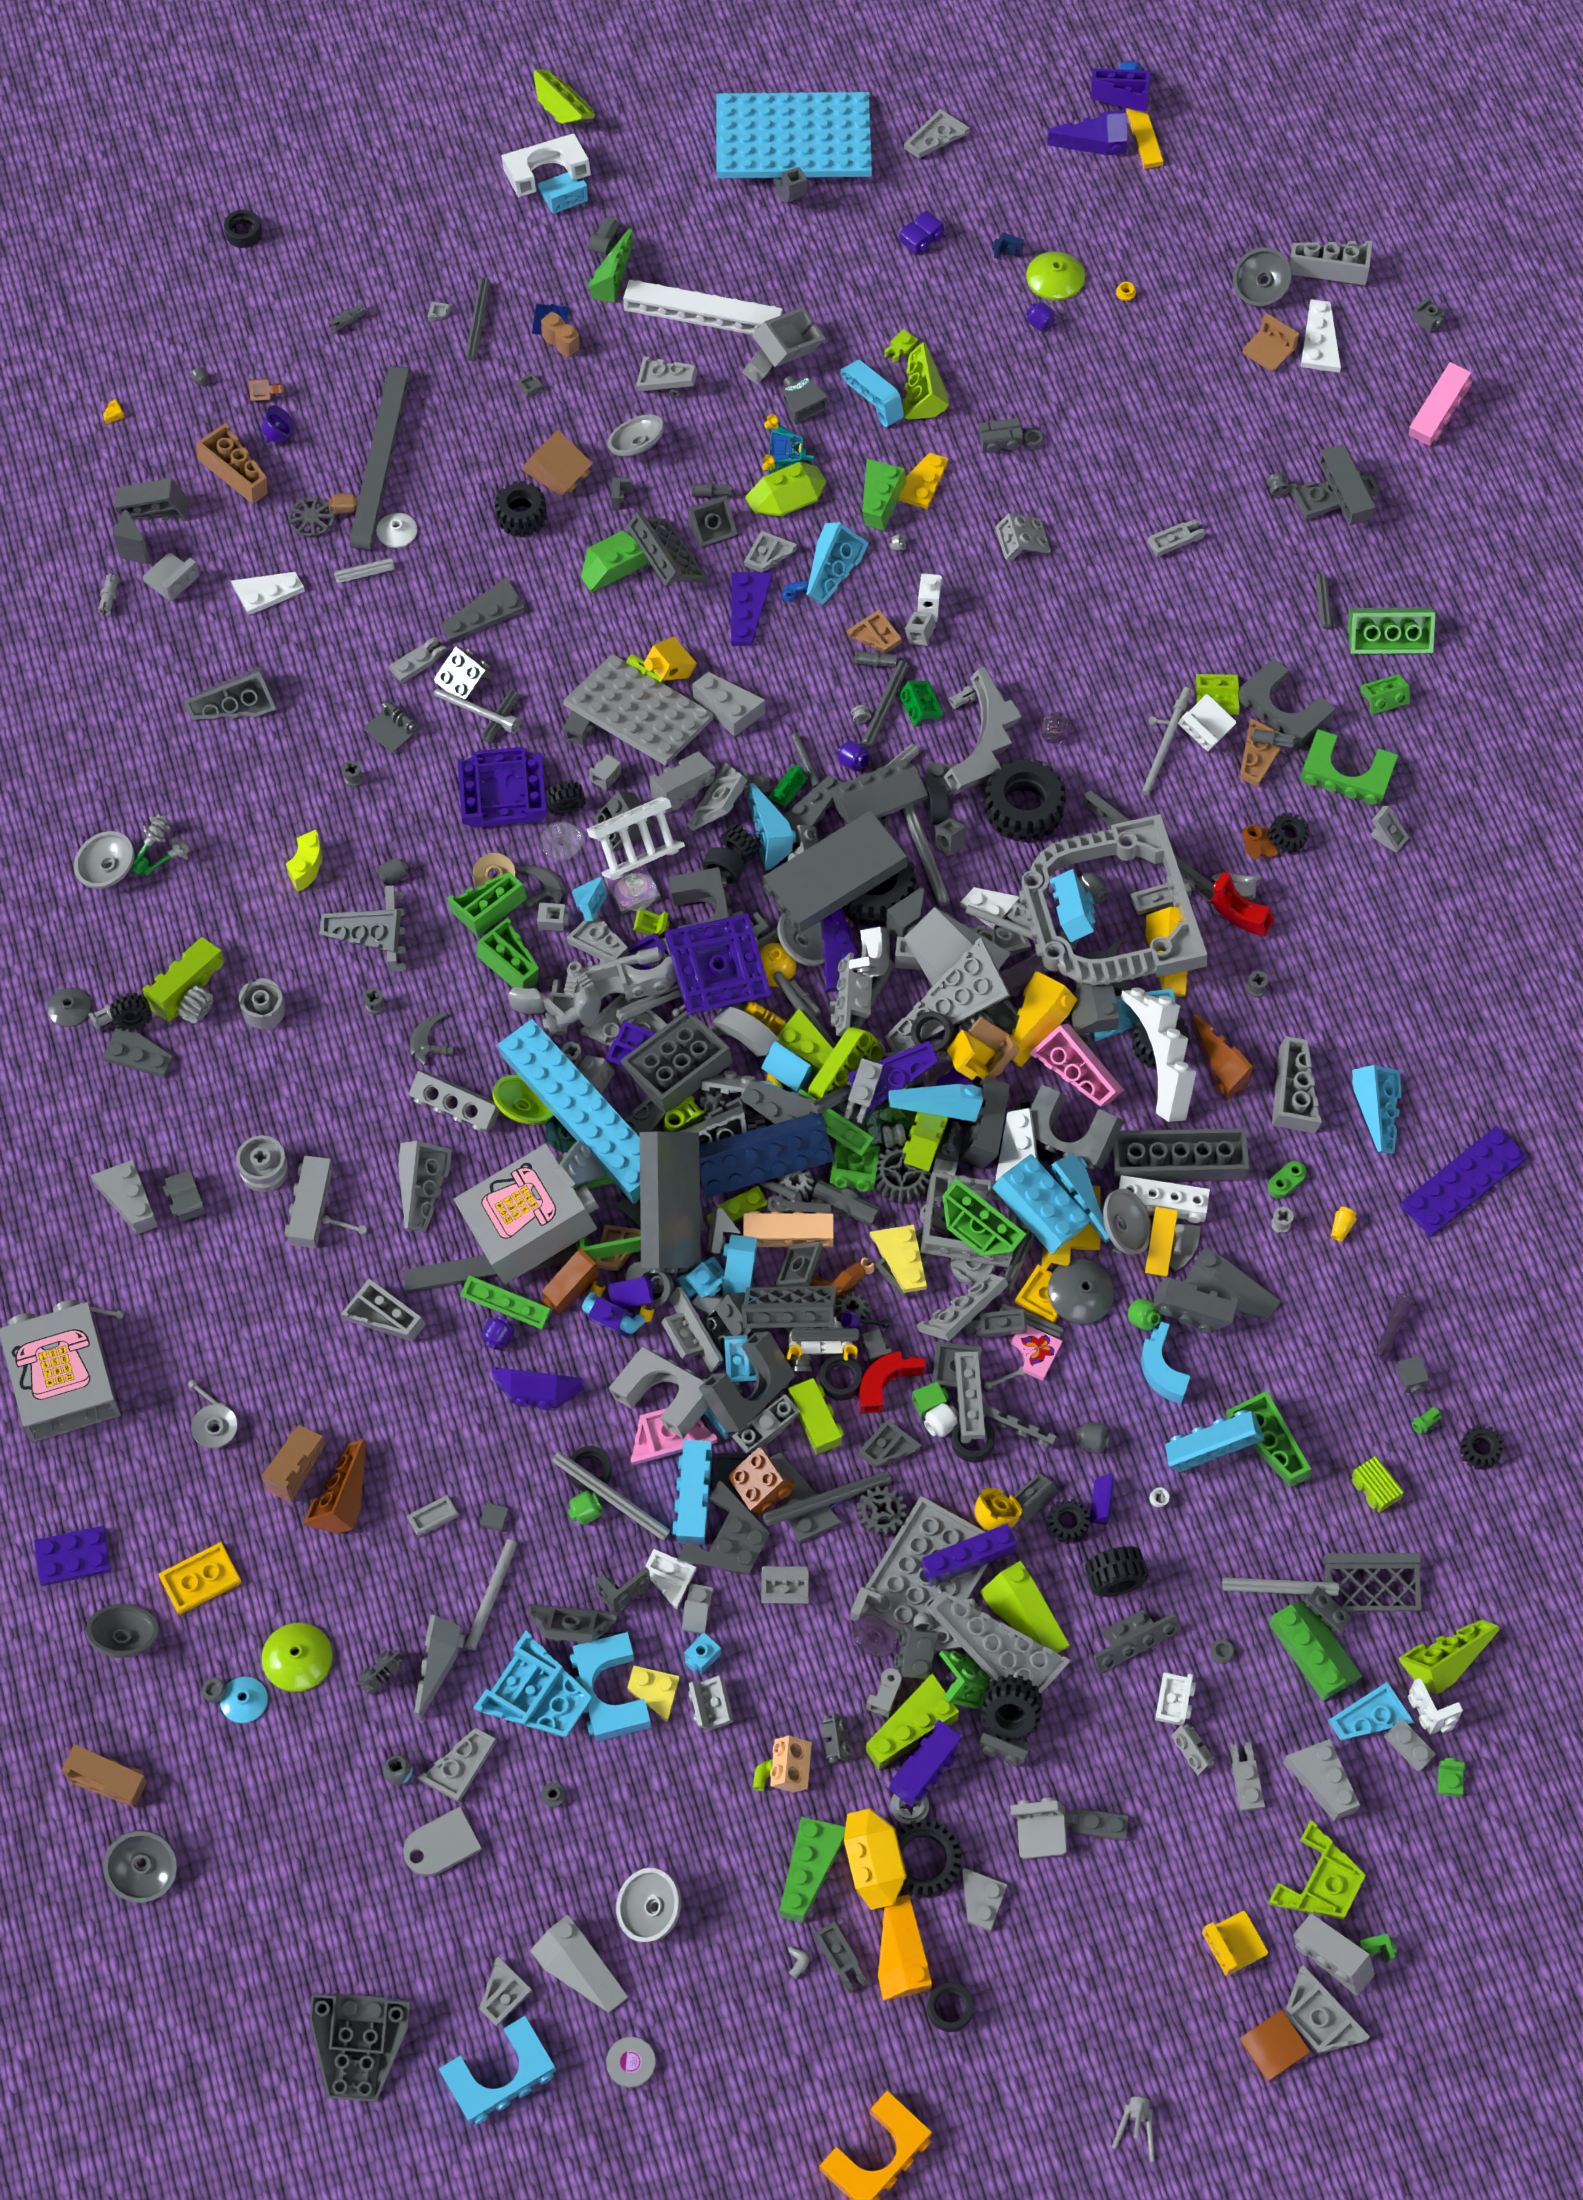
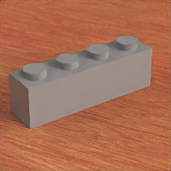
[285,1156,333,1249]

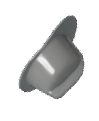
[1211,873,1261,900]

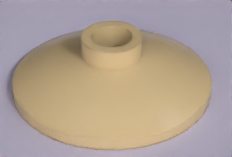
[473,853,515,888]

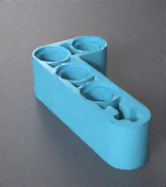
[841,360,904,427]

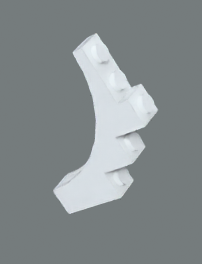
[1121,988,1196,1122]

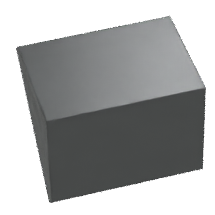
[688,495,738,547]
[113,510,150,564]
[776,1242,823,1295]

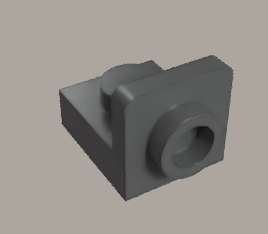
[611,477,633,510]
[743,769,770,797]
[752,912,770,939]

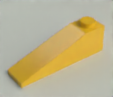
[1145,907,1187,997]
[1011,972,1078,1067]

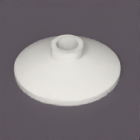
[377,513,417,548]

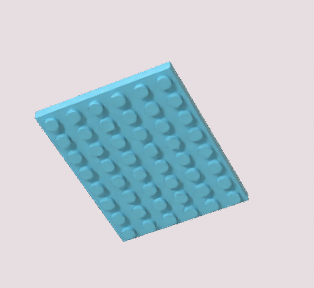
[716,92,872,178]

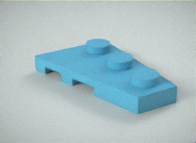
[1328,1682,1414,1741]

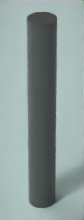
[791,733,820,788]
[757,1180,801,1201]

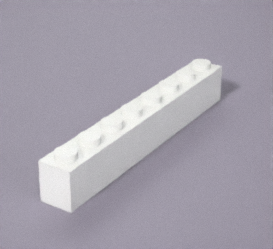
[623,280,782,335]

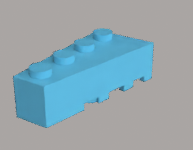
[673,1440,712,1545]

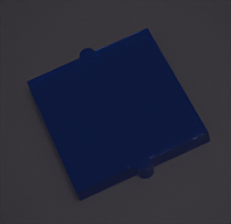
[532,304,569,335]

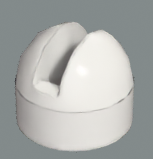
[1149,1488,1169,1507]

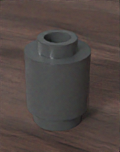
[375,857,409,885]
[1079,872,1109,904]

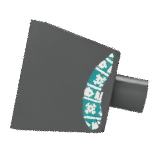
[783,375,828,424]

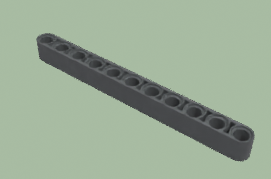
[350,365,411,550]

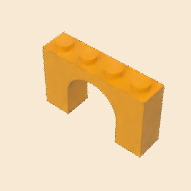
[819,2091,932,2200]

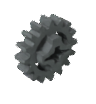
[857,1486,906,1537]

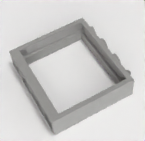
[920,1172,1017,1268]

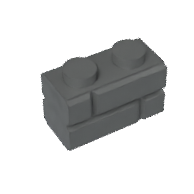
[978,418,1023,453]

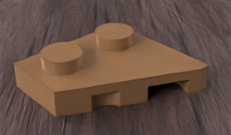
[846,610,903,654]

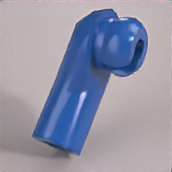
[782,581,808,602]

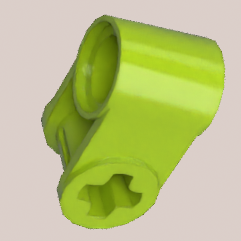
[664,1096,706,1132]

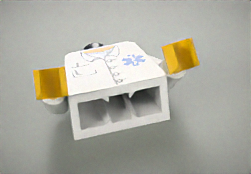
[787,1317,858,1361]

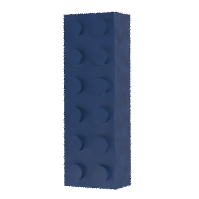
[699,1113,835,1198]

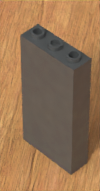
[763,810,908,933]
[640,1132,701,1273]

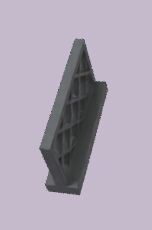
[626,512,707,586]
[741,1286,837,1328]
[1323,1553,1422,1612]

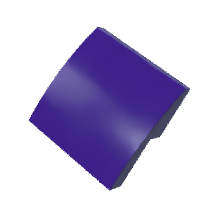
[606,1021,656,1067]

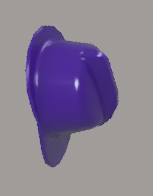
[261,405,294,443]

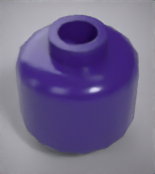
[1026,301,1056,331]
[838,740,870,771]
[481,1315,514,1351]

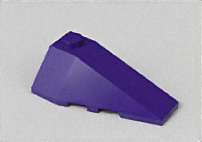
[1047,110,1127,155]

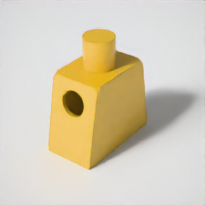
[644,637,697,680]

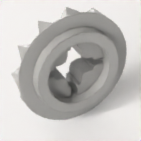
[890,1794,929,1825]

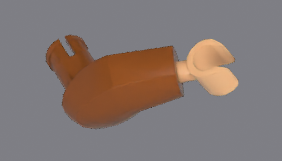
[811,1257,875,1299]

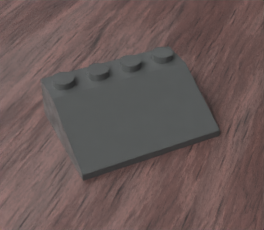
[620,1011,733,1114]

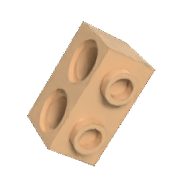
[770,1736,812,1793]

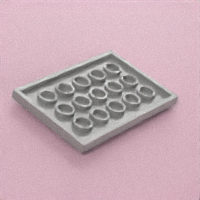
[563,654,714,766]
[860,1496,989,1658]

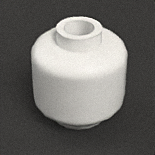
[924,1403,959,1437]

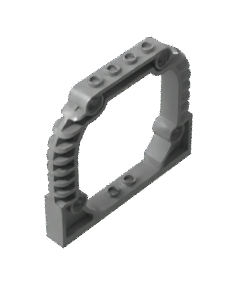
[1019,814,1207,986]

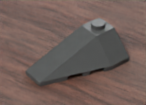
[1071,951,1119,1034]

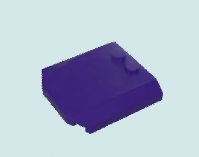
[458,747,547,828]

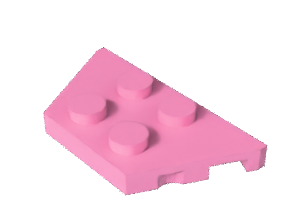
[631,1408,717,1466]

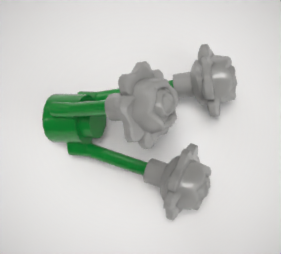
[131,814,191,876]

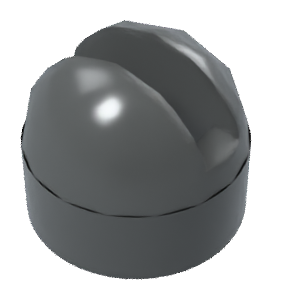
[190,367,208,385]

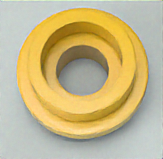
[1116,282,1136,301]

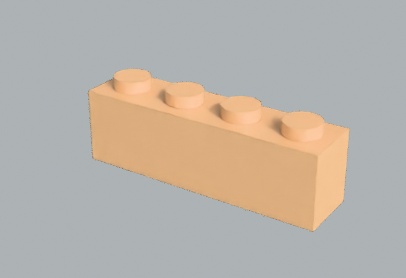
[743,1211,833,1247]

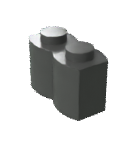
[163,1170,206,1223]

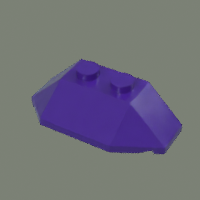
[492,1367,584,1410]

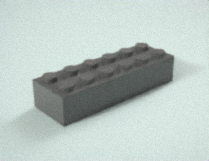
[1111,1128,1249,1182]

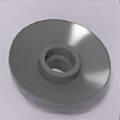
[47,987,91,1027]

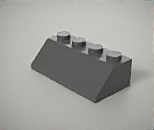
[831,759,928,824]

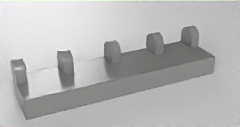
[385,886,406,972]
[954,1352,985,1443]

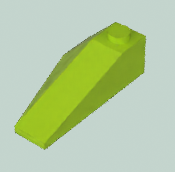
[902,342,949,420]
[979,1561,1070,1654]
[1399,1620,1500,1695]

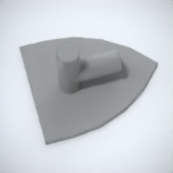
[1169,1224,1200,1272]

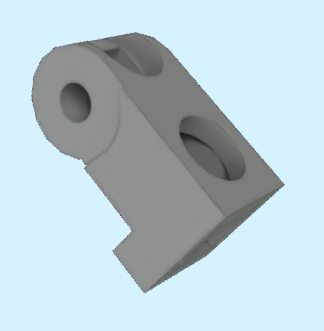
[866,1668,901,1718]

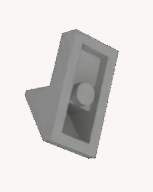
[1371,806,1409,852]
[706,1206,740,1254]
[682,1584,713,1634]

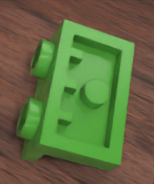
[1361,674,1410,714]

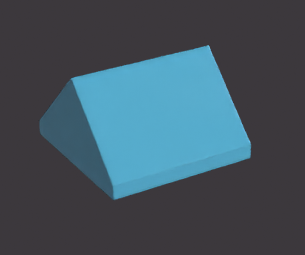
[761,1041,813,1092]

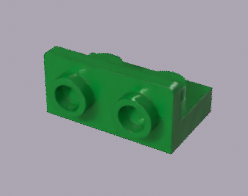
[900,681,943,726]

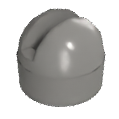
[889,534,906,551]
[913,1612,933,1630]

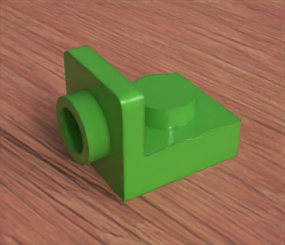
[1438,1758,1465,1797]
[1357,1933,1397,1963]

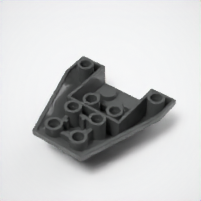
[309,1993,411,2102]

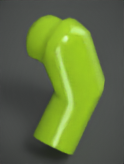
[752,1759,773,1791]

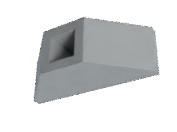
[732,1394,800,1454]

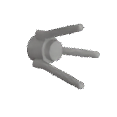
[1112,2097,1155,2162]

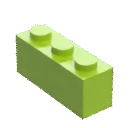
[788,1378,844,1455]

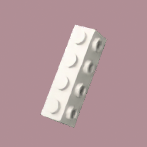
[1119,1175,1210,1223]

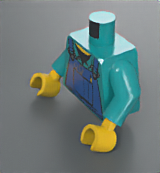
[761,414,814,474]

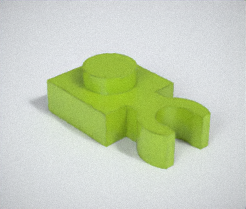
[884,329,918,363]

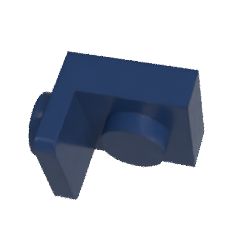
[992,232,1024,259]

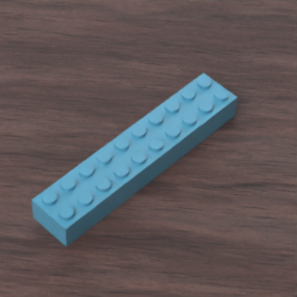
[497,1019,640,1204]

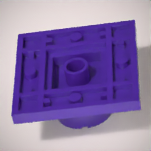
[664,913,772,1016]

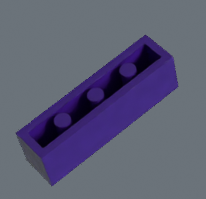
[921,1523,1017,1587]

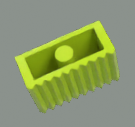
[1352,1456,1404,1513]

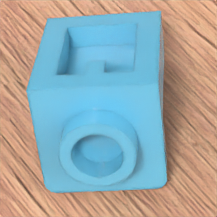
[684,1262,723,1297]

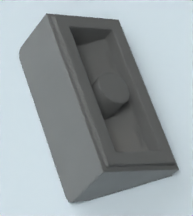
[1013,1473,1058,1522]

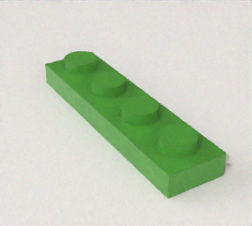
[798,1089,874,1157]
[460,1275,552,1330]

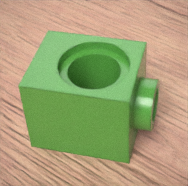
[912,1381,949,1419]

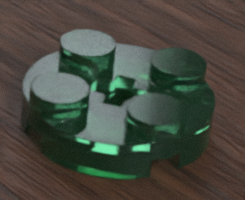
[864,1105,910,1150]

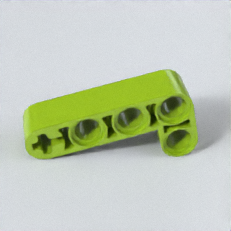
[808,1027,884,1100]

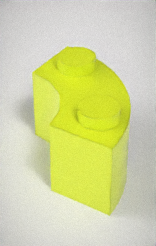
[286,830,323,892]

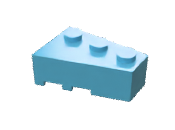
[1050,869,1096,942]

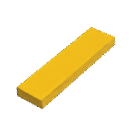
[1126,108,1163,169]

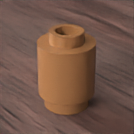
[328,493,358,514]

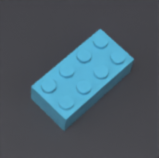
[992,1154,1091,1254]

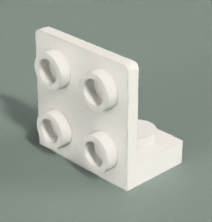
[1178,694,1236,752]

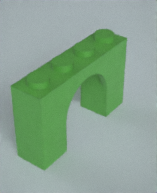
[1300,729,1398,806]

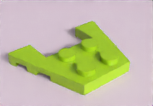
[1268,1820,1366,1920]

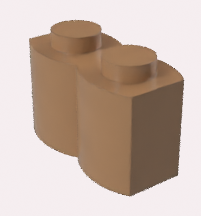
[541,312,579,357]

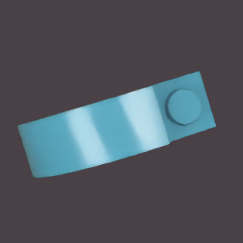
[1141,1322,1190,1404]

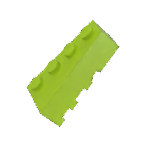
[902,1112,949,1172]
[866,1673,959,1771]

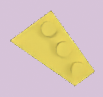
[870,1225,927,1293]

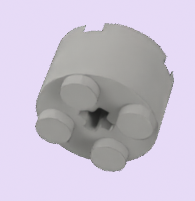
[239,978,286,1030]

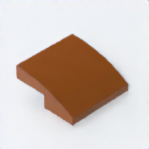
[1239,2010,1310,2082]

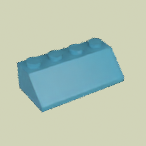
[1165,1410,1265,1473]

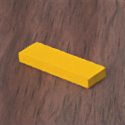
[1145,1207,1178,1277]

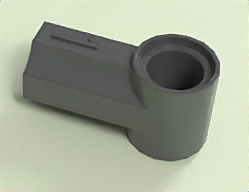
[588,217,620,256]

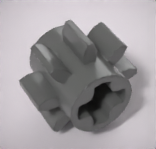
[700,1088,728,1113]

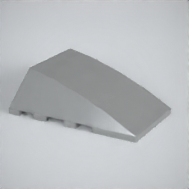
[903,907,1011,987]

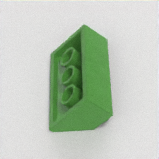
[1348,607,1435,654]
[1269,1601,1362,1702]

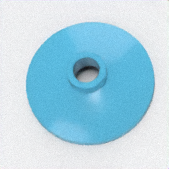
[220,1677,268,1724]

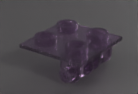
[912,1050,953,1088]

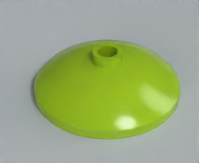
[1026,251,1085,301]
[492,1075,554,1125]
[262,1623,333,1692]

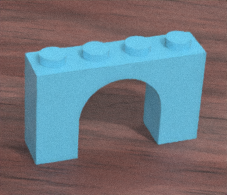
[570,1632,651,1742]
[439,2016,556,2125]

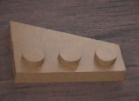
[1239,718,1283,787]

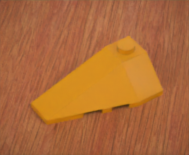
[878,1894,932,2001]

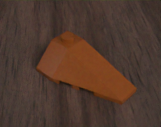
[1190,1013,1253,1100]
[303,1439,367,1534]

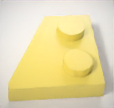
[628,1666,680,1722]

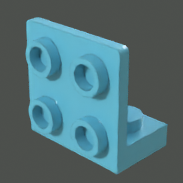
[537,172,588,214]

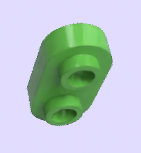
[1267,1161,1306,1199]

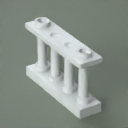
[587,797,685,880]

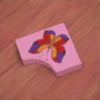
[1011,1325,1062,1381]

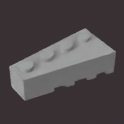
[1289,241,1372,285]
[1272,1036,1321,1133]

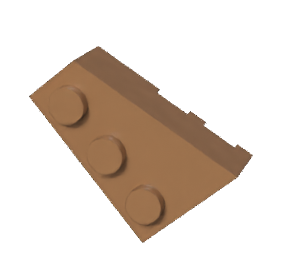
[262,1425,325,1503]
[61,1744,147,1808]

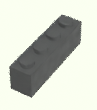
[1319,444,1376,526]

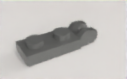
[813,1921,867,1993]

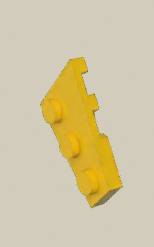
[899,453,948,510]

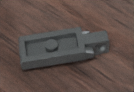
[767,1196,831,1214]
[964,1309,1027,1338]
[1065,1809,1128,1841]

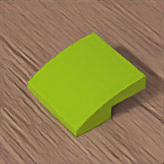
[1196,674,1239,715]

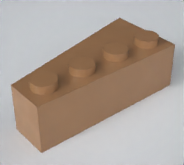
[196,423,268,504]

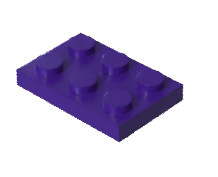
[34,1526,111,1586]

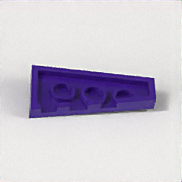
[731,572,773,646]
[821,909,858,993]
[847,1041,938,1114]

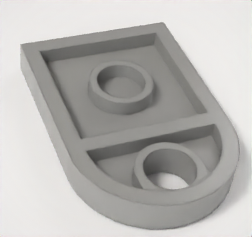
[403,1807,482,1877]

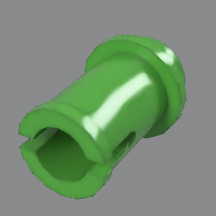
[1412,1407,1442,1434]

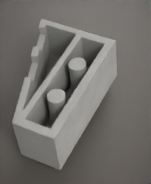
[650,751,715,814]
[341,1279,426,1341]
[1293,1914,1375,1997]

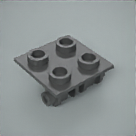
[363,701,422,754]
[356,1650,403,1695]

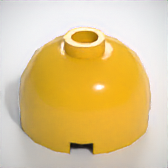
[759,943,797,987]
[974,1488,1022,1531]

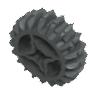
[875,1145,932,1204]

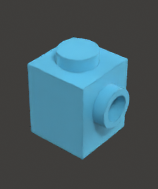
[684,1632,721,1674]

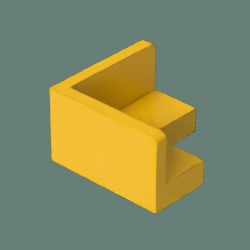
[946,1029,995,1080]

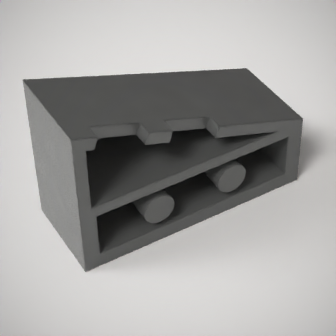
[114,478,190,521]
[1153,1278,1238,1334]

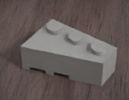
[693,672,766,737]
[90,1160,158,1235]
[1283,1739,1360,1821]

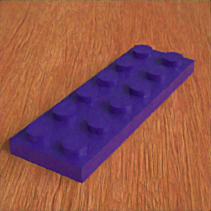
[1400,1125,1528,1237]

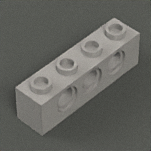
[408,1070,500,1132]

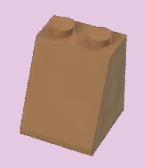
[522,429,593,496]

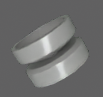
[236,1135,289,1193]

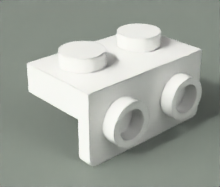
[1155,1673,1196,1725]

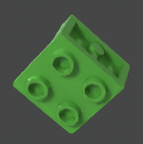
[939,1650,991,1710]

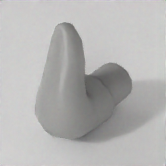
[788,1946,809,1979]

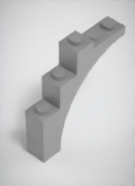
[944,667,1021,795]

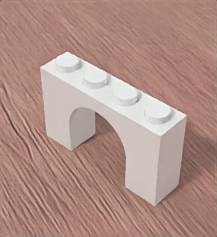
[501,133,591,197]

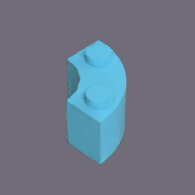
[719,1235,758,1298]

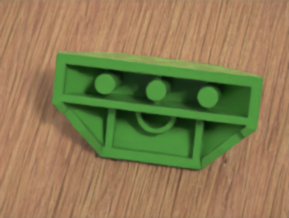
[581,530,650,593]
[942,1178,1027,1257]

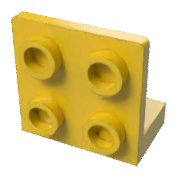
[1202,1911,1268,1976]

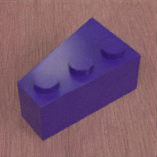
[1091,68,1151,113]
[889,1719,961,1807]

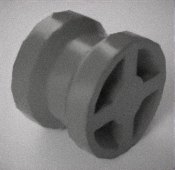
[1266,473,1291,498]
[883,1124,906,1148]
[790,1354,812,1373]

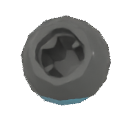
[383,1755,413,1786]

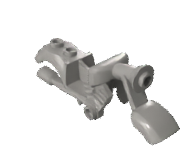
[508,947,677,1036]

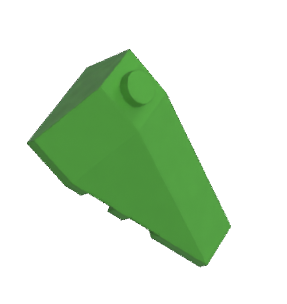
[589,229,633,303]

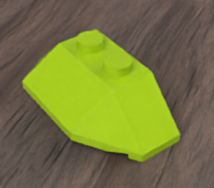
[534,69,595,124]
[745,462,826,516]

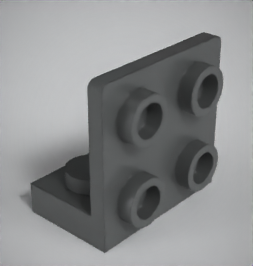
[595,1567,651,1612]

